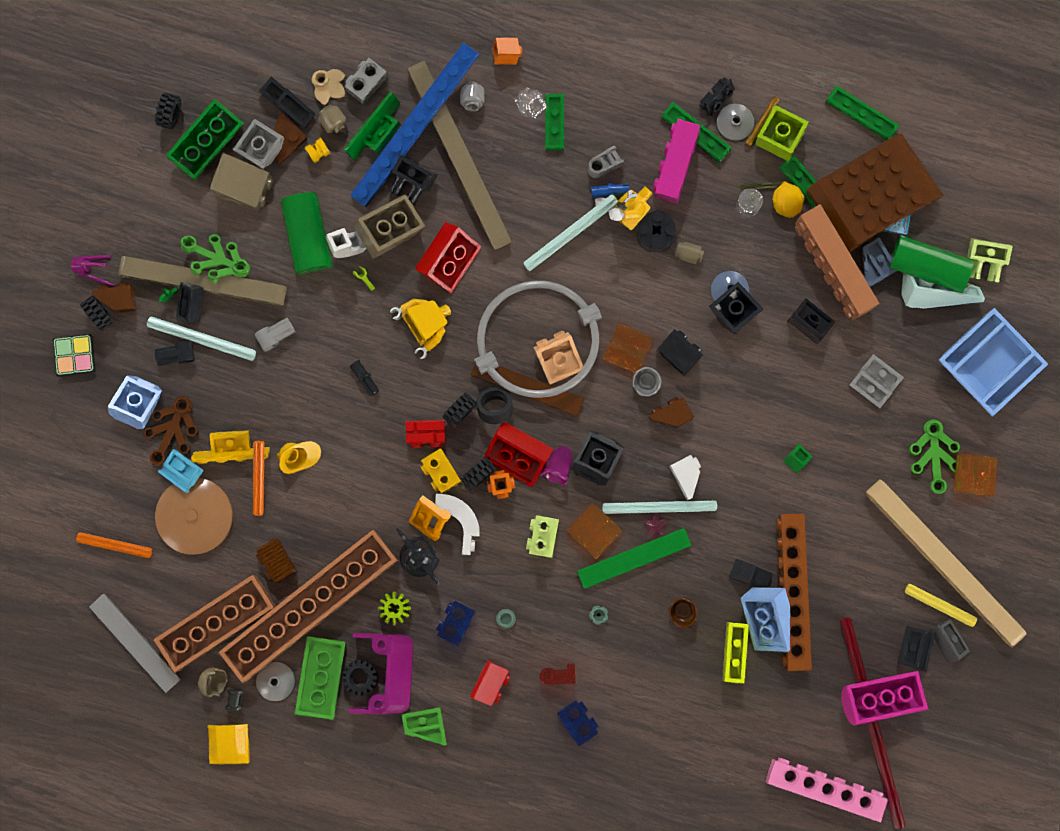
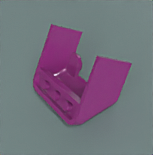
[348,633,413,714]

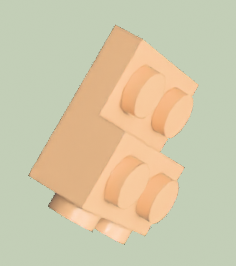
[533,331,583,384]

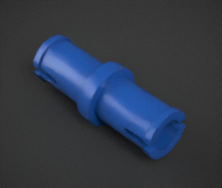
[591,183,630,199]

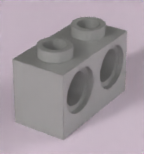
[345,58,388,105]

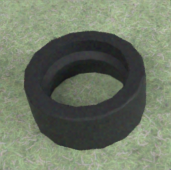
[476,387,514,425]

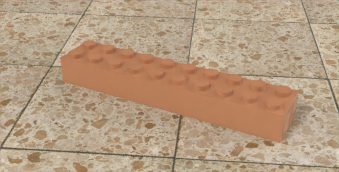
[219,530,399,683]

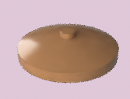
[155,478,233,555]

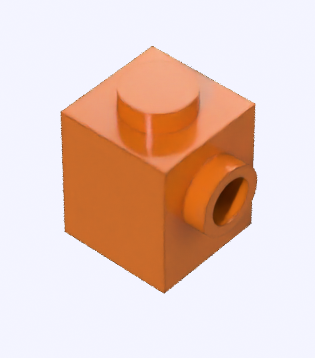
[492,38,522,65]

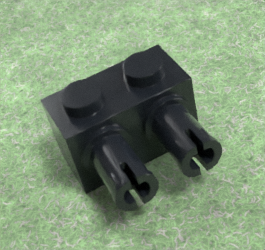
[389,155,438,206]

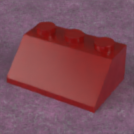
[415,222,482,294]
[483,422,554,487]

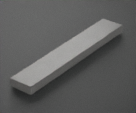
[89,594,182,693]

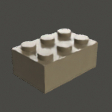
[353,194,425,259]

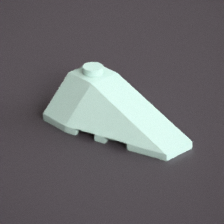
[901,273,985,309]

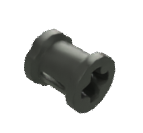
[225,689,244,711]

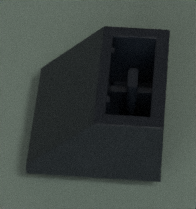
[656,329,703,376]

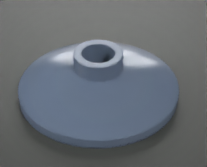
[711,271,749,301]

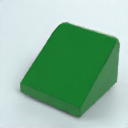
[783,444,813,473]

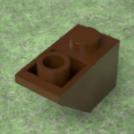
[92,283,137,313]
[648,397,694,428]

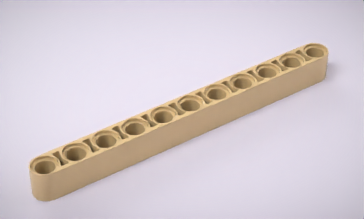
[865,479,1027,648]

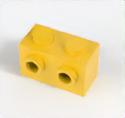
[420,448,461,494]

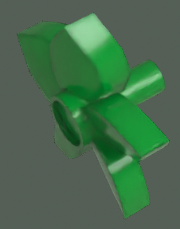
[158,286,179,303]

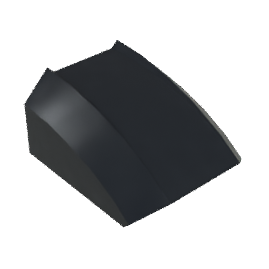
[571,431,624,485]

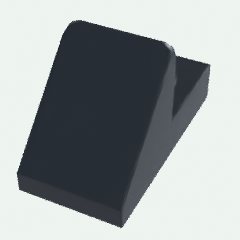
[729,559,773,588]

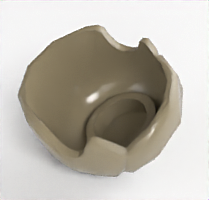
[198,667,227,698]

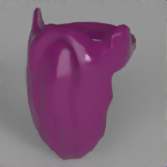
[541,446,572,487]

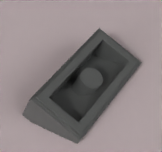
[930,618,970,663]

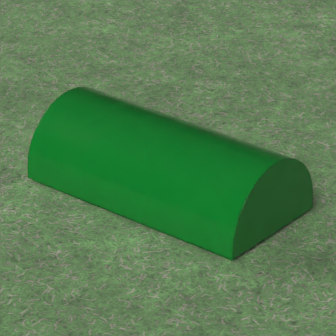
[165,98,244,181]
[280,192,333,275]
[890,235,974,293]

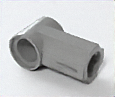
[255,318,296,352]

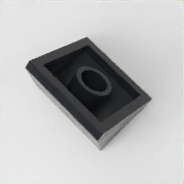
[709,282,764,334]
[787,298,835,345]

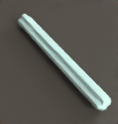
[524,195,618,271]
[147,317,256,361]
[602,501,717,514]

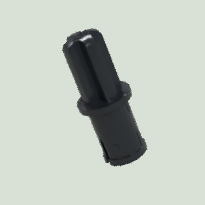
[350,360,379,396]

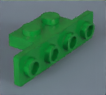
[344,92,401,160]

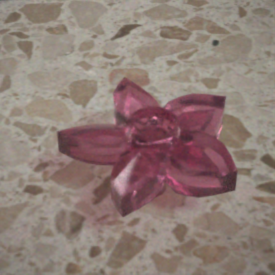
[644,513,667,536]

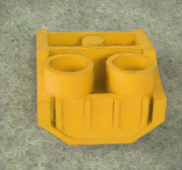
[207,724,249,764]

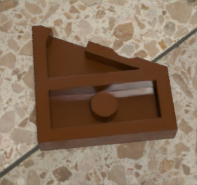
[273,112,308,164]

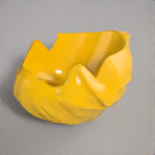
[772,182,804,218]

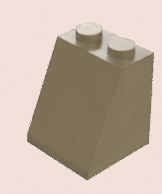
[210,153,273,212]

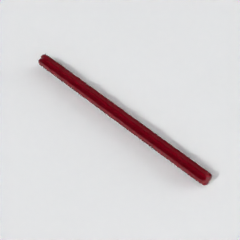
[840,617,906,829]

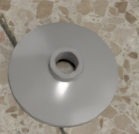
[717,104,754,141]
[256,662,295,701]

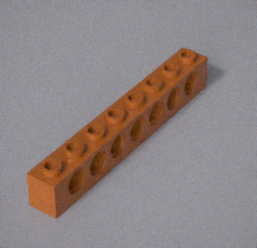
[776,514,812,671]

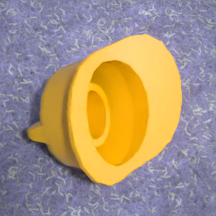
[276,441,321,474]

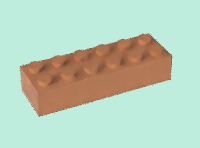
[795,204,880,321]
[153,575,276,673]

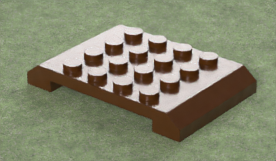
[806,134,944,252]

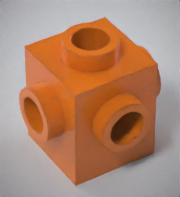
[487,470,515,499]

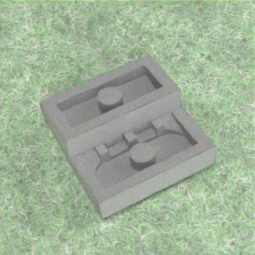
[849,354,904,408]

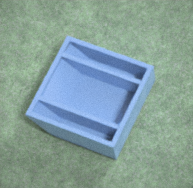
[938,308,1048,416]

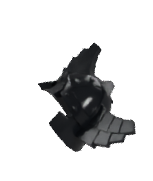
[396,528,439,585]

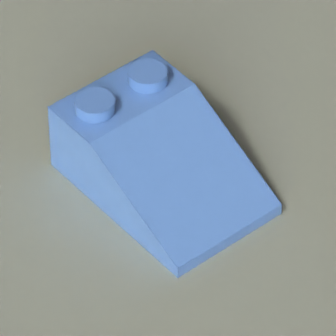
[741,588,790,652]

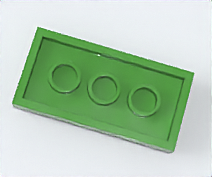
[295,636,346,720]

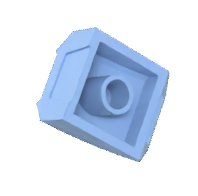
[108,376,162,429]

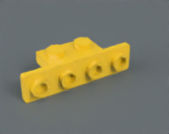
[191,430,270,464]

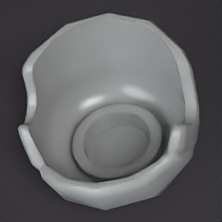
[633,367,662,397]

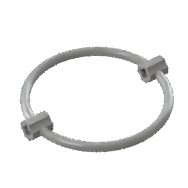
[474,281,602,398]

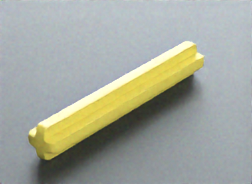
[905,584,977,627]

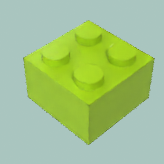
[755,105,809,162]

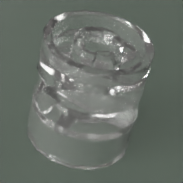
[735,189,763,219]

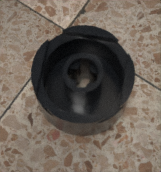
[636,210,676,253]

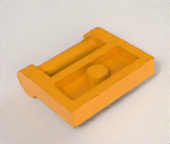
[408,496,451,541]

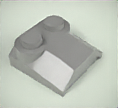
[233,119,284,169]

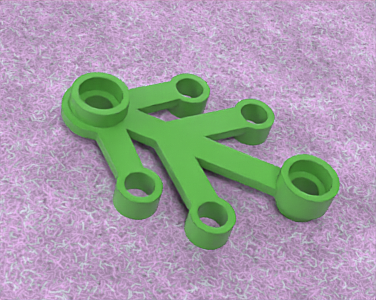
[181,234,250,282]
[909,419,962,494]

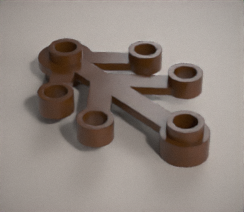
[143,396,199,466]

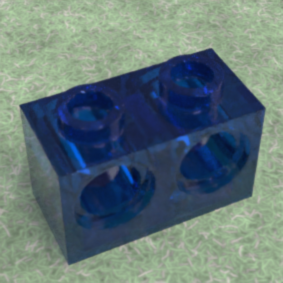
[436,600,476,646]
[557,699,599,746]

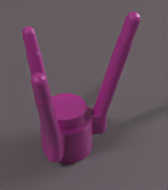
[71,255,115,287]

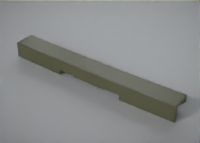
[741,181,791,191]

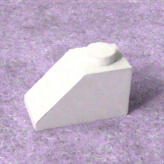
[669,455,701,500]

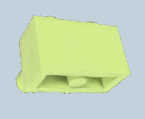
[967,238,1013,282]
[526,515,559,558]

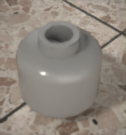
[460,82,485,111]

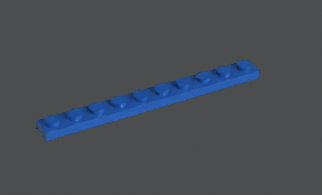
[350,42,479,207]

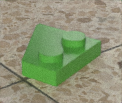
[402,707,447,745]

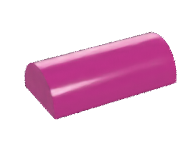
[841,671,928,725]

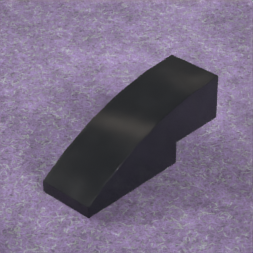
[258,76,316,128]

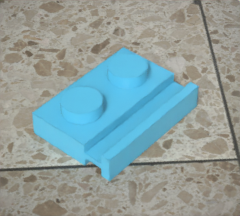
[158,449,204,493]

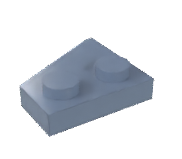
[862,238,897,287]

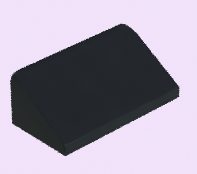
[176,282,204,324]

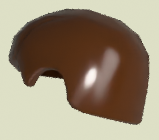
[669,597,698,628]

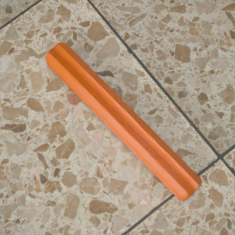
[253,441,264,516]
[76,532,152,558]

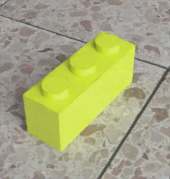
[722,622,749,683]

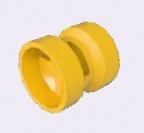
[304,138,331,163]

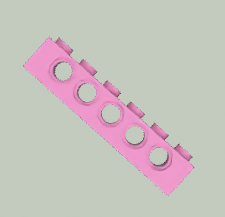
[765,757,888,822]

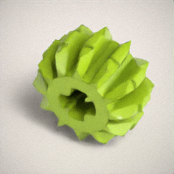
[378,592,411,625]

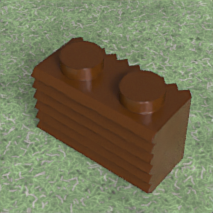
[256,538,297,583]

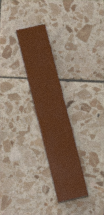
[471,363,584,417]

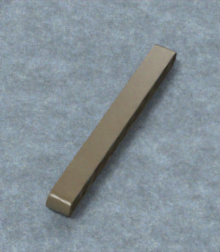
[407,61,511,250]

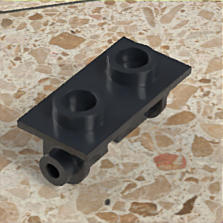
[699,77,735,117]

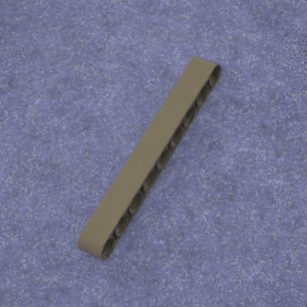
[118,256,287,306]

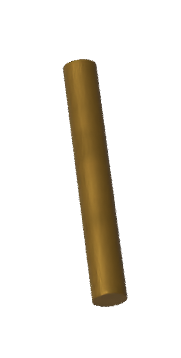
[744,96,780,147]

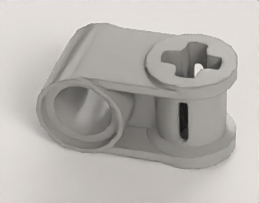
[587,146,625,178]

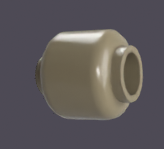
[318,104,346,134]

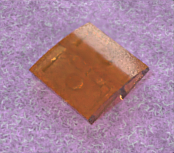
[603,322,653,373]
[954,453,998,496]
[566,503,623,559]

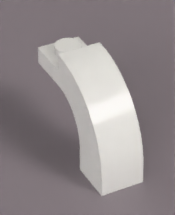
[326,228,367,258]
[435,494,480,555]

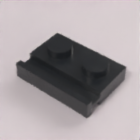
[897,626,935,671]

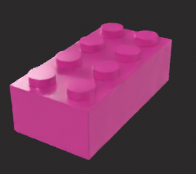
[653,119,700,204]

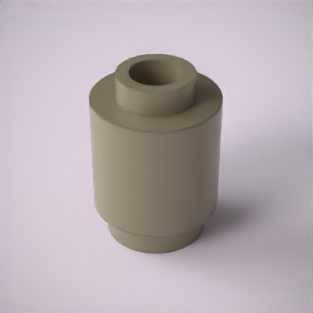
[675,241,704,265]

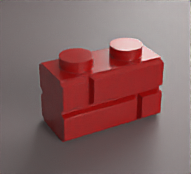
[406,420,446,449]

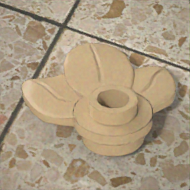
[312,69,345,105]

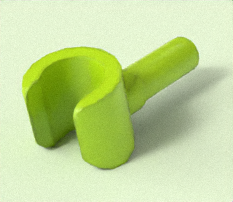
[353,266,375,291]

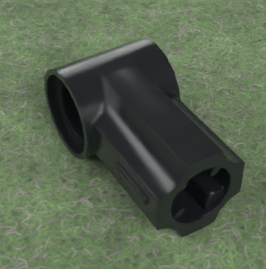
[154,341,195,366]

